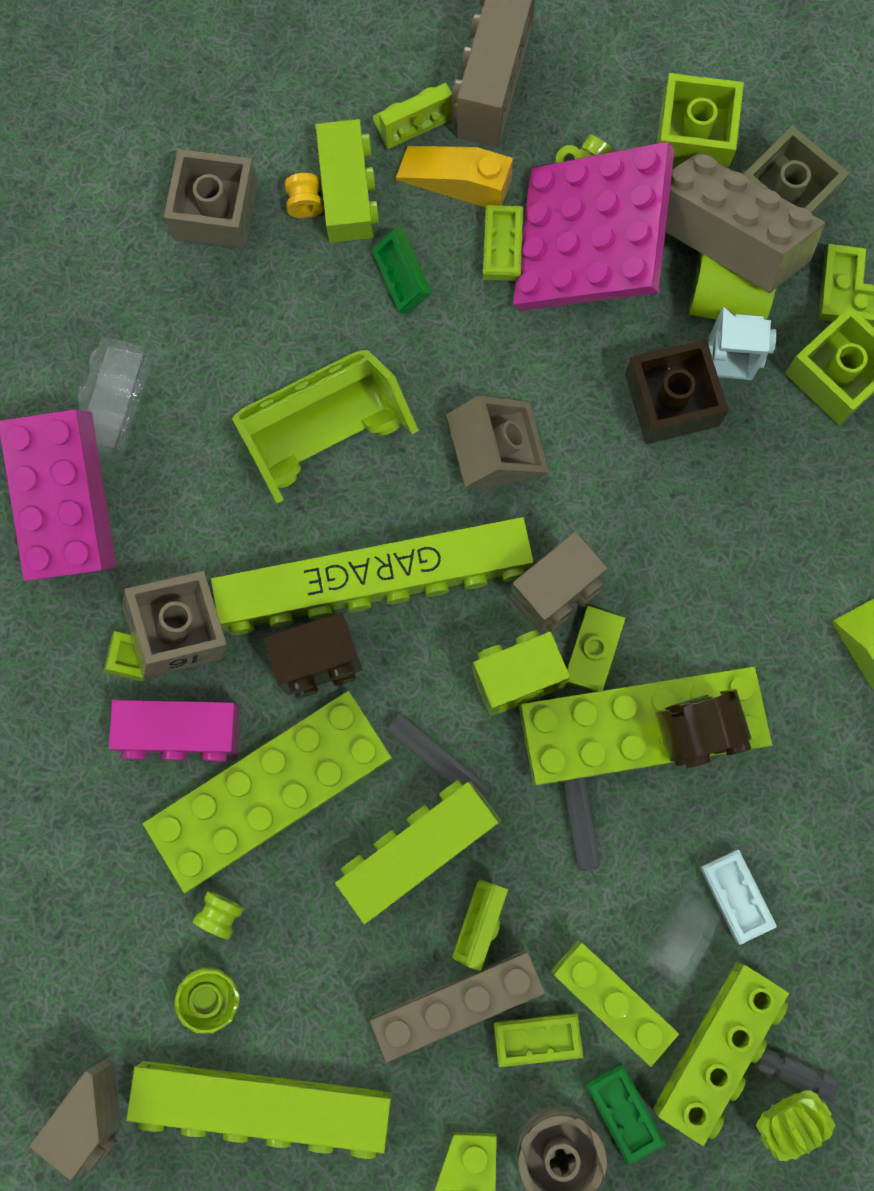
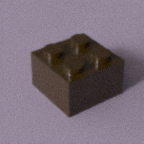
[625,339,729,444]
[263,612,363,699]

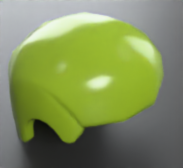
[174,967,240,1034]

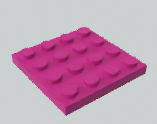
[513,141,675,310]

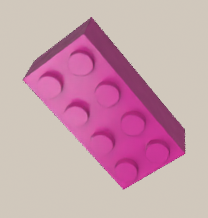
[0,409,116,581]

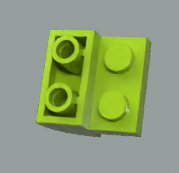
[689,251,776,320]

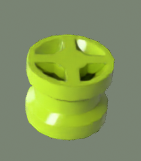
[192,891,245,940]

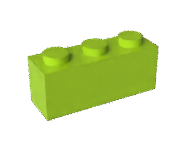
[316,119,379,243]
[550,940,679,1067]

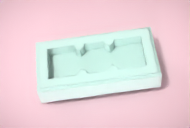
[700,850,777,945]

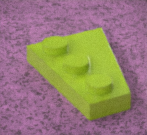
[434,1132,497,1191]

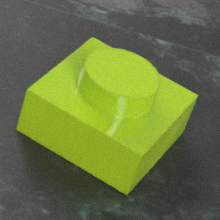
[103,631,145,682]

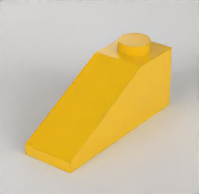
[396,146,513,208]

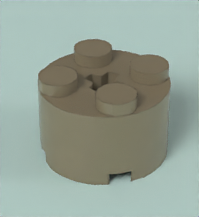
[516,1106,607,1191]

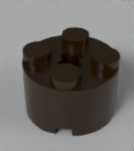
[655,689,752,768]

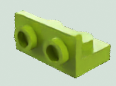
[373,83,453,149]

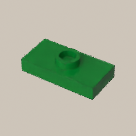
[372,228,432,314]
[585,1063,666,1166]

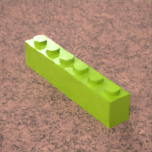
[126,1061,392,1159]

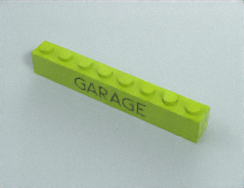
[211,517,534,635]

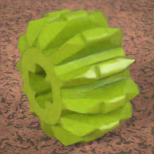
[756,1090,836,1161]

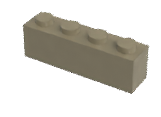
[370,950,545,1063]

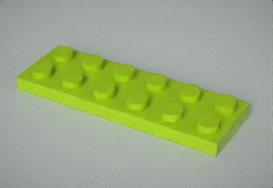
[519,667,772,786]
[142,690,392,893]

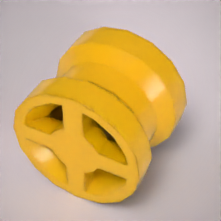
[284,173,324,218]

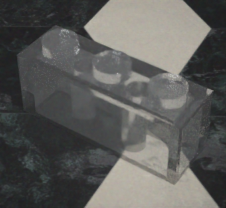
[78,336,154,465]

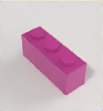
[109,700,240,762]

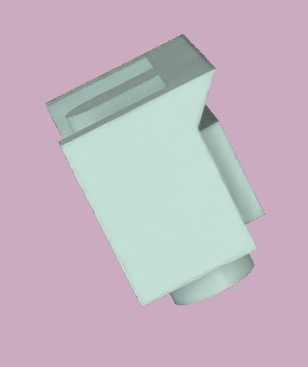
[708,306,776,380]

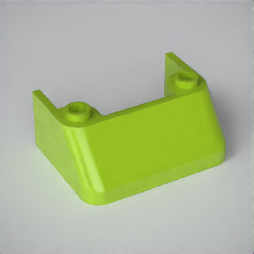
[232,350,419,503]

